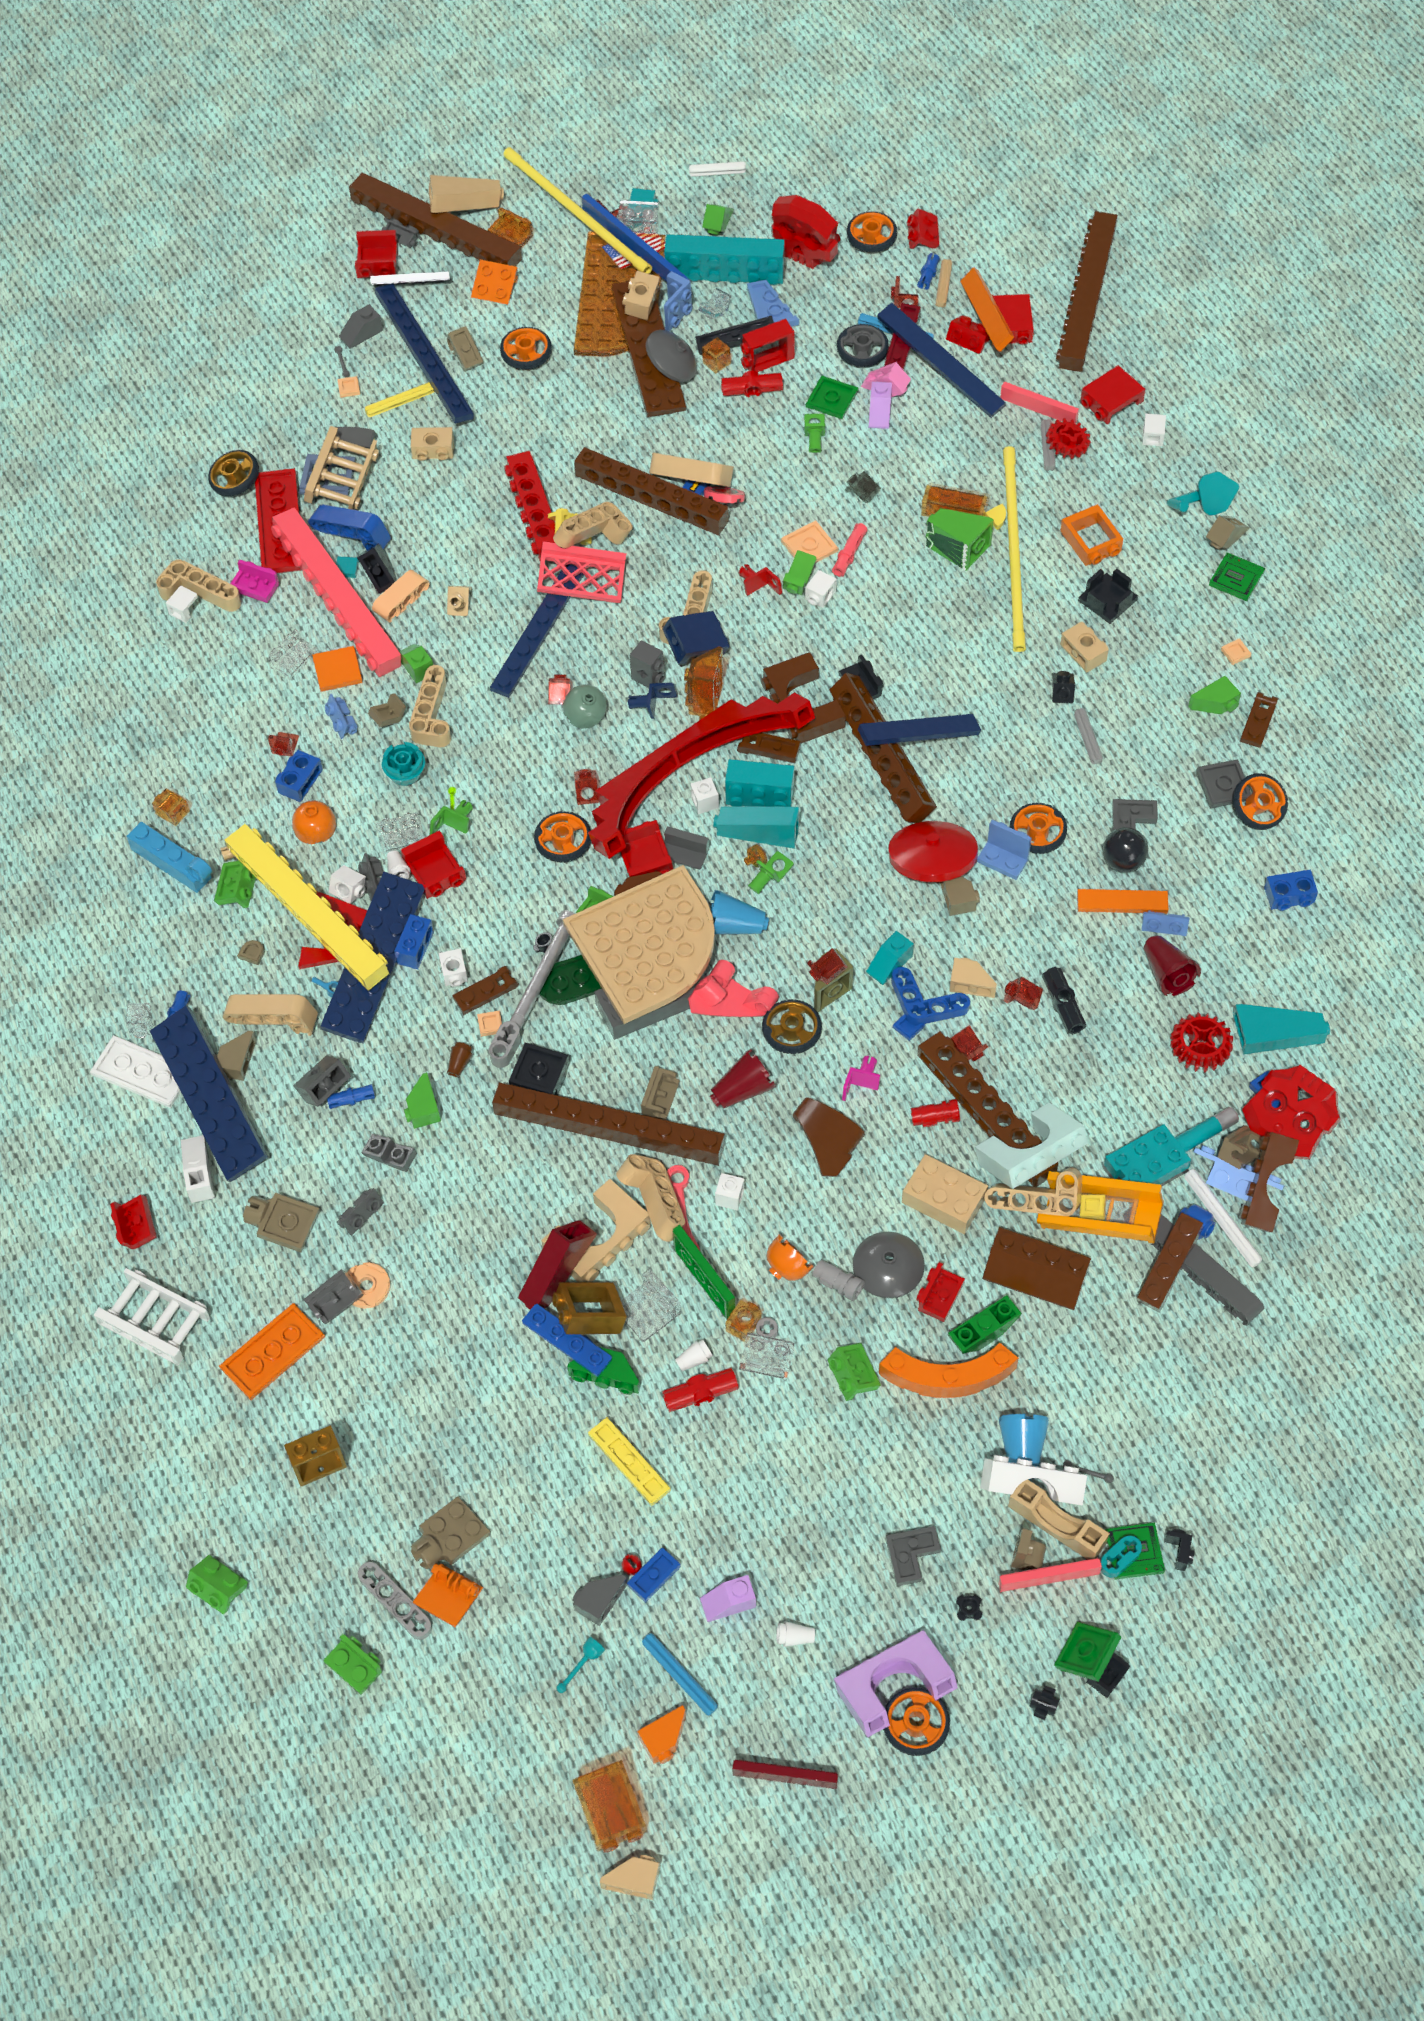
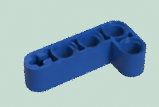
[308,504,391,550]

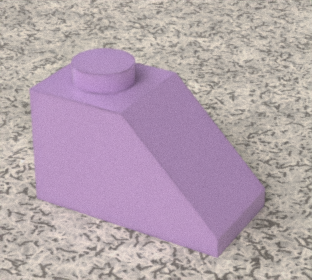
[869,382,892,429]
[700,1575,756,1622]

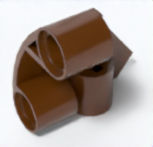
[792,1097,865,1177]

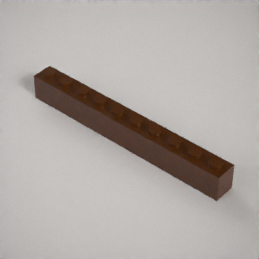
[349,172,522,267]
[1056,211,1118,372]
[492,1082,725,1166]

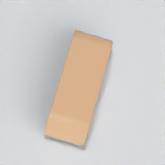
[372,570,429,622]

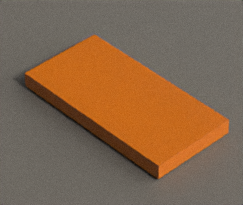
[219,1303,325,1400]

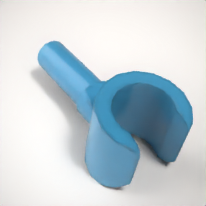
[312,977,338,997]

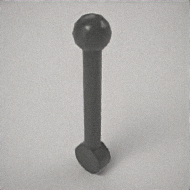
[334,346,350,378]
[1063,1460,1114,1483]

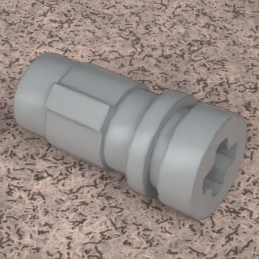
[813,1260,865,1301]

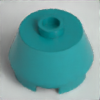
[382,742,425,786]

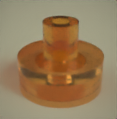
[744,844,767,868]

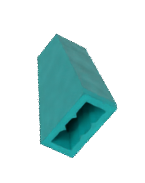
[713,807,799,849]
[1233,1004,1330,1055]

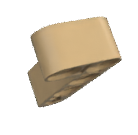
[649,453,734,487]
[553,502,632,548]
[156,559,241,612]
[659,570,712,644]
[409,665,451,747]
[223,994,318,1036]
[616,1154,685,1242]
[984,1168,1082,1216]

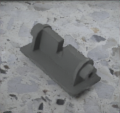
[381,218,422,248]
[358,853,383,901]
[337,1188,384,1236]

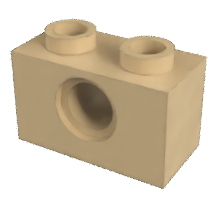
[622,271,660,320]
[411,427,454,461]
[1060,621,1109,673]

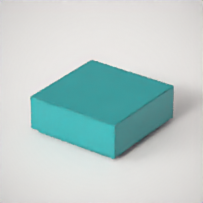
[336,556,359,578]

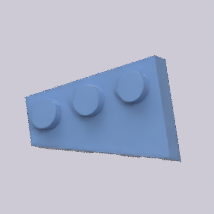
[747,280,799,326]

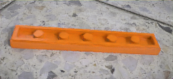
[960,267,1014,352]

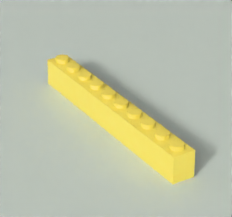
[224,824,389,991]

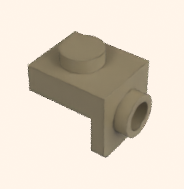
[368,693,406,727]

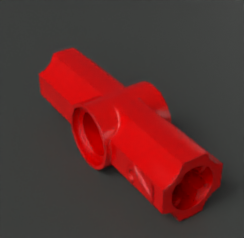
[721,371,783,397]
[662,1368,739,1413]

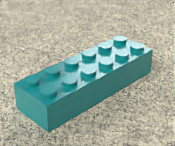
[664,234,785,285]

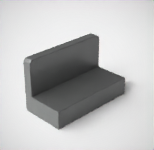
[664,826,709,870]

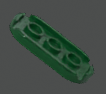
[539,955,602,1005]

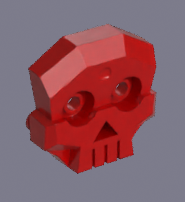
[771,195,841,269]
[1242,1064,1341,1160]

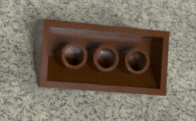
[982,1227,1091,1310]

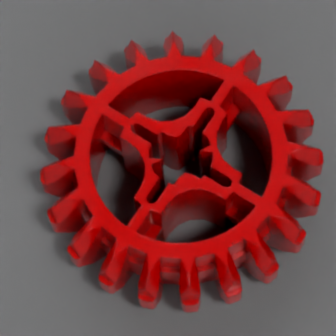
[1170,1012,1233,1073]

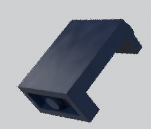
[662,611,730,665]

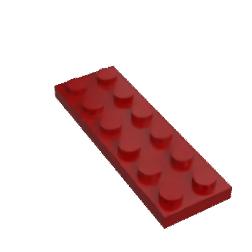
[255,468,301,573]

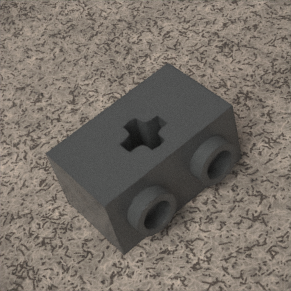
[629,640,665,688]
[293,1055,351,1107]

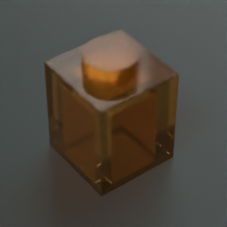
[702,337,731,374]

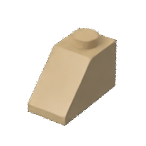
[950,958,997,998]
[600,1855,660,1900]

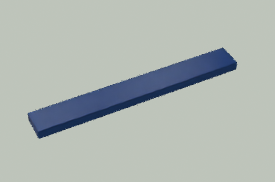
[581,193,689,282]

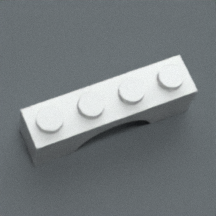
[980,1455,1087,1505]

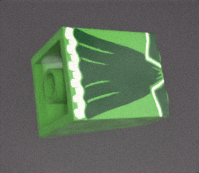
[926,508,994,571]

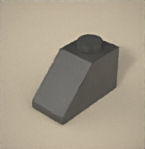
[339,304,383,349]
[572,1575,627,1626]

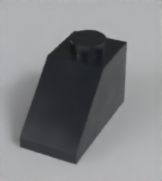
[357,543,396,594]

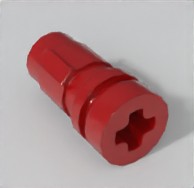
[910,1099,960,1128]

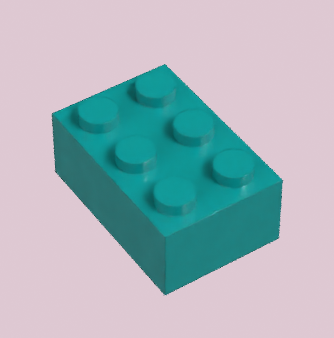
[725,759,794,807]

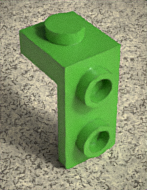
[783,550,816,595]

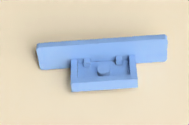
[1194,1145,1285,1201]

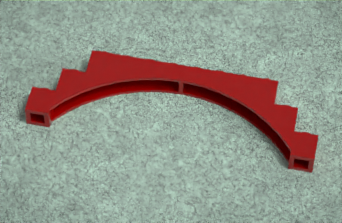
[588,692,815,859]

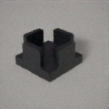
[1078,569,1138,624]
[509,1042,569,1096]

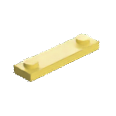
[588,1417,671,1506]

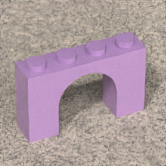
[834,1630,958,1738]

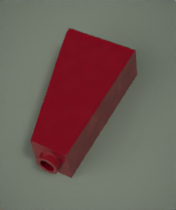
[518,1220,597,1310]

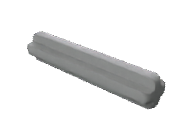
[1041,419,1056,471]
[1074,708,1103,765]

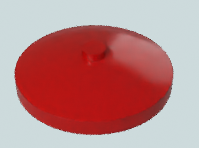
[888,821,978,882]

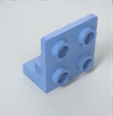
[664,271,692,331]
[977,820,1032,880]

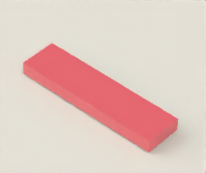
[1000,382,1079,424]
[998,1558,1102,1592]

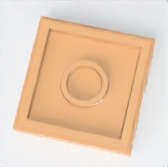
[781,520,838,563]

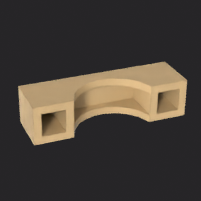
[1008,1479,1110,1560]

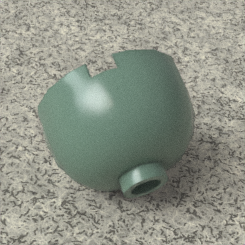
[563,684,607,729]

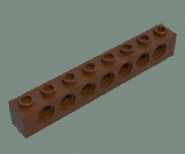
[574,447,729,536]
[829,673,937,823]
[917,1031,1058,1187]

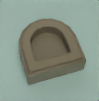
[237,940,264,965]

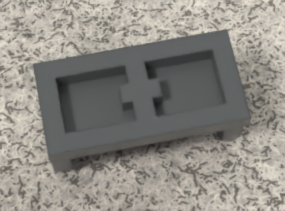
[303,1269,364,1324]

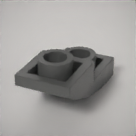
[334,427,376,449]
[361,1133,417,1172]

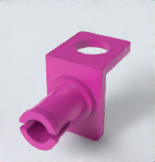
[842,1056,880,1101]

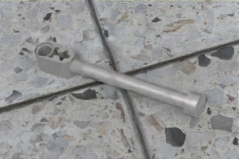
[489,910,574,1068]

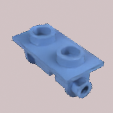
[325,694,358,739]
[1141,910,1190,936]

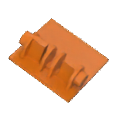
[471,260,518,305]
[413,1563,483,1628]

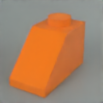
[637,1705,686,1764]

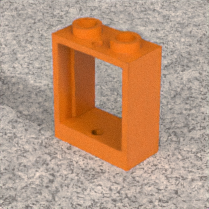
[1060,504,1124,566]

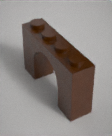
[761,652,846,744]

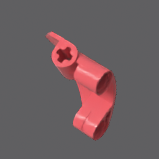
[688,960,779,1017]

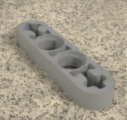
[358,1562,432,1640]

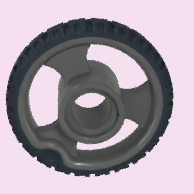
[837,324,889,367]

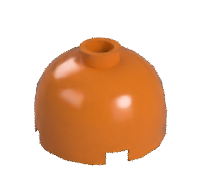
[292,800,336,844]
[766,1234,814,1281]

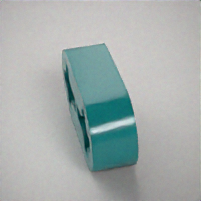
[1101,1536,1142,1578]

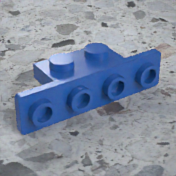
[522,1304,612,1376]

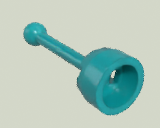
[556,1637,605,1693]

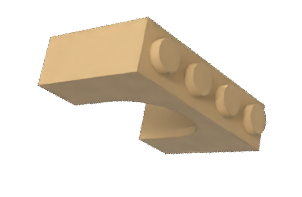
[541,1179,651,1282]

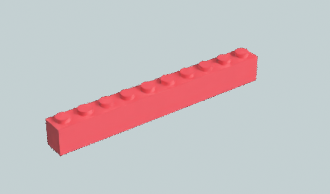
[271,507,401,677]

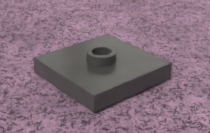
[1196,759,1251,809]

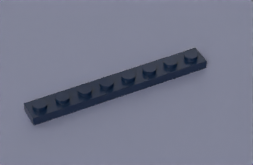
[490,564,584,698]

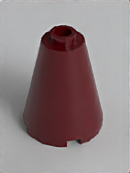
[1144,935,1201,997]
[709,1049,776,1109]

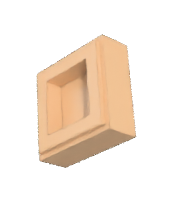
[337,376,360,398]
[1221,638,1251,665]
[477,1010,502,1037]

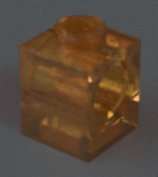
[152,788,190,826]
[725,1299,761,1343]

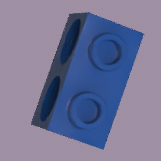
[275,750,323,803]
[1264,869,1318,911]
[394,914,434,970]

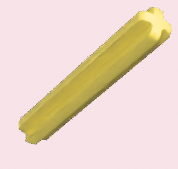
[365,382,435,417]

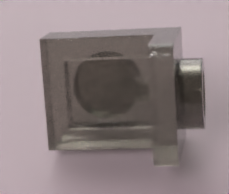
[844,471,881,503]

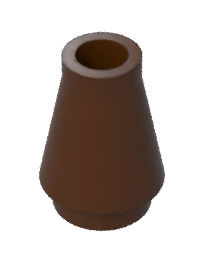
[447,1042,473,1078]

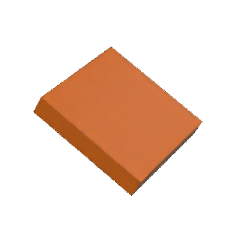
[312,646,362,692]

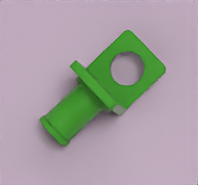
[804,414,825,453]
[429,800,473,835]
[748,851,794,894]

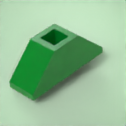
[948,1295,1022,1354]
[567,1347,640,1395]

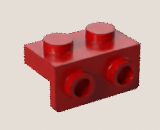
[907,208,940,249]
[946,316,991,354]
[110,1194,157,1250]
[916,1262,965,1322]

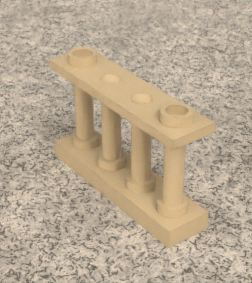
[304,426,379,510]

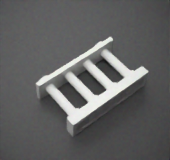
[94,1268,210,1365]

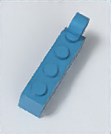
[126,822,212,893]

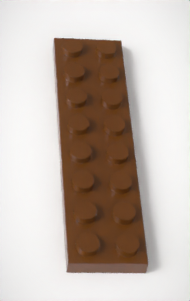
[611,281,686,417]

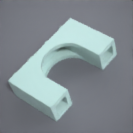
[975,1102,1088,1189]

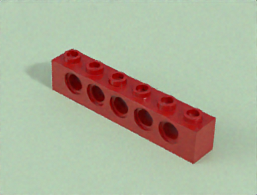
[504,451,555,561]

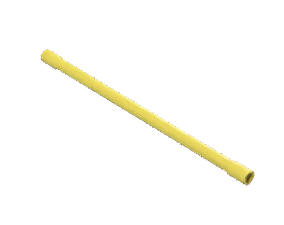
[503,147,652,274]
[1003,446,1026,652]

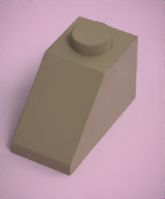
[1206,515,1249,550]
[940,876,980,916]
[215,1031,256,1081]

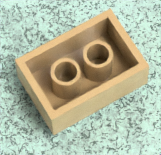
[902,1154,988,1235]

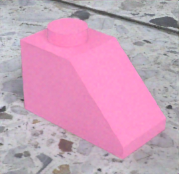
[861,362,911,397]

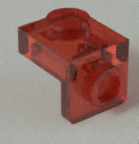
[548,674,572,705]
[807,948,848,984]
[1003,976,1043,1010]
[950,1025,988,1062]

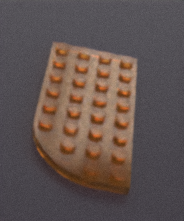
[574,232,666,356]

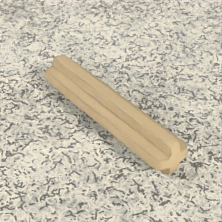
[935,259,952,307]

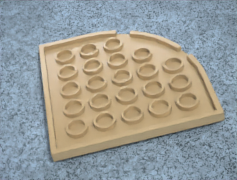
[562,865,715,1024]

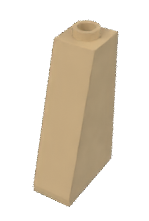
[428,175,504,213]

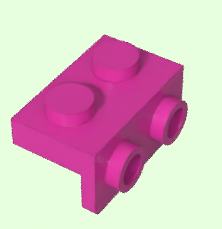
[230,559,279,603]

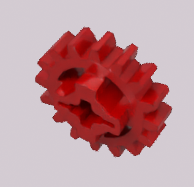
[1046,418,1091,459]

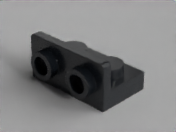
[839,655,883,700]

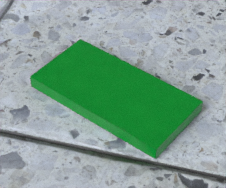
[672,1225,736,1320]

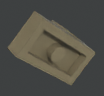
[447,326,483,371]
[1011,1528,1046,1570]

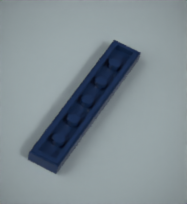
[858,714,981,746]

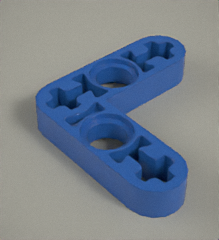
[891,967,971,1025]

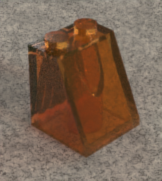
[572,1760,647,1853]

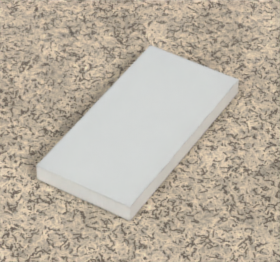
[90,1035,181,1108]

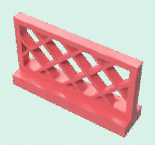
[537,542,626,603]

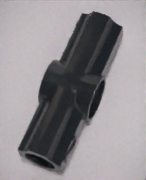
[1042,966,1086,1035]

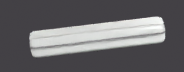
[689,161,746,177]

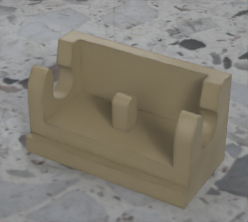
[641,1066,680,1120]
[1217,1125,1262,1169]

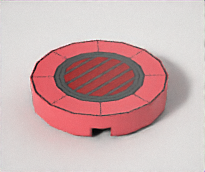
[704,486,745,503]

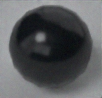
[1103,827,1149,873]

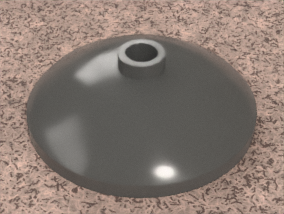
[646,330,697,382]
[853,1232,925,1298]

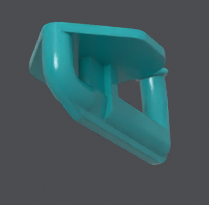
[1167,471,1239,515]

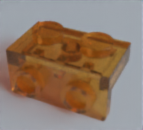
[488,207,533,249]

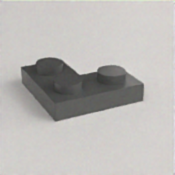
[1112,799,1158,830]
[885,1526,941,1587]

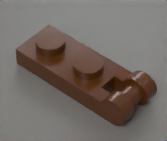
[1240,692,1279,748]
[737,733,801,763]
[452,966,519,1015]

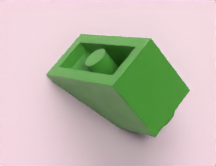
[702,204,734,235]
[399,644,433,684]
[1188,676,1241,714]
[404,1072,441,1129]

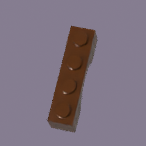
[1239,1132,1299,1233]
[1137,1212,1204,1313]

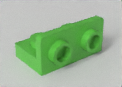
[214,861,256,908]
[828,1343,881,1401]
[323,1633,382,1695]

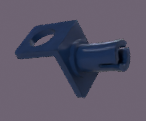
[628,682,678,719]

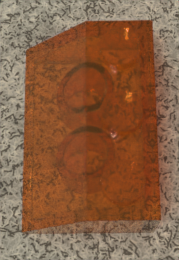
[921,482,991,517]
[684,646,724,716]

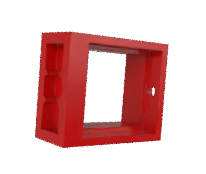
[741,319,795,372]

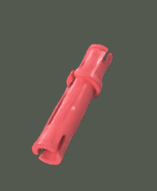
[832,523,868,577]

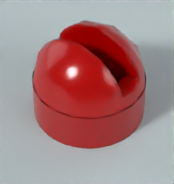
[621,1554,642,1576]

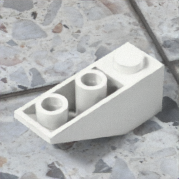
[181,1135,215,1203]

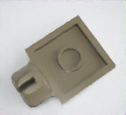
[243,1193,320,1252]
[411,1496,490,1569]

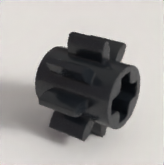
[1029,1685,1060,1720]

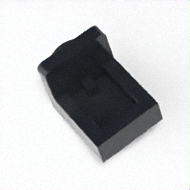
[1052,671,1075,703]
[1164,1529,1195,1571]
[1086,1653,1130,1698]

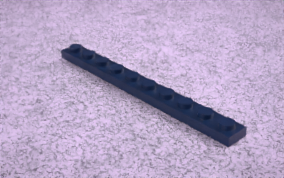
[375,284,474,424]

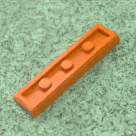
[1077,889,1169,914]

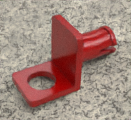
[739,564,782,596]

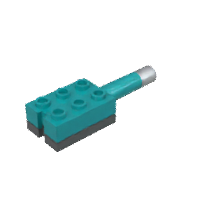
[1103,1107,1239,1204]

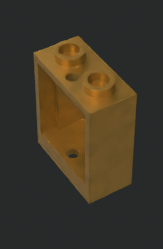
[552,1282,627,1334]
[284,1425,347,1487]

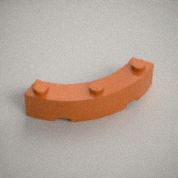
[879,1343,1019,1398]

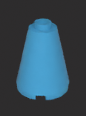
[710,890,769,935]
[999,1414,1049,1481]

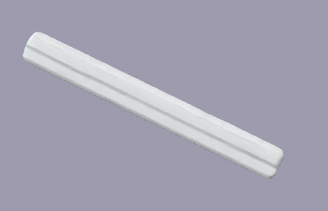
[1184,1169,1262,1267]

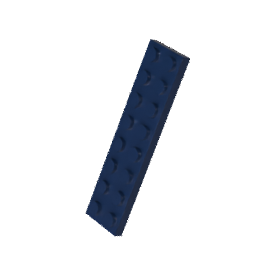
[320,872,425,1044]
[150,1005,269,1182]

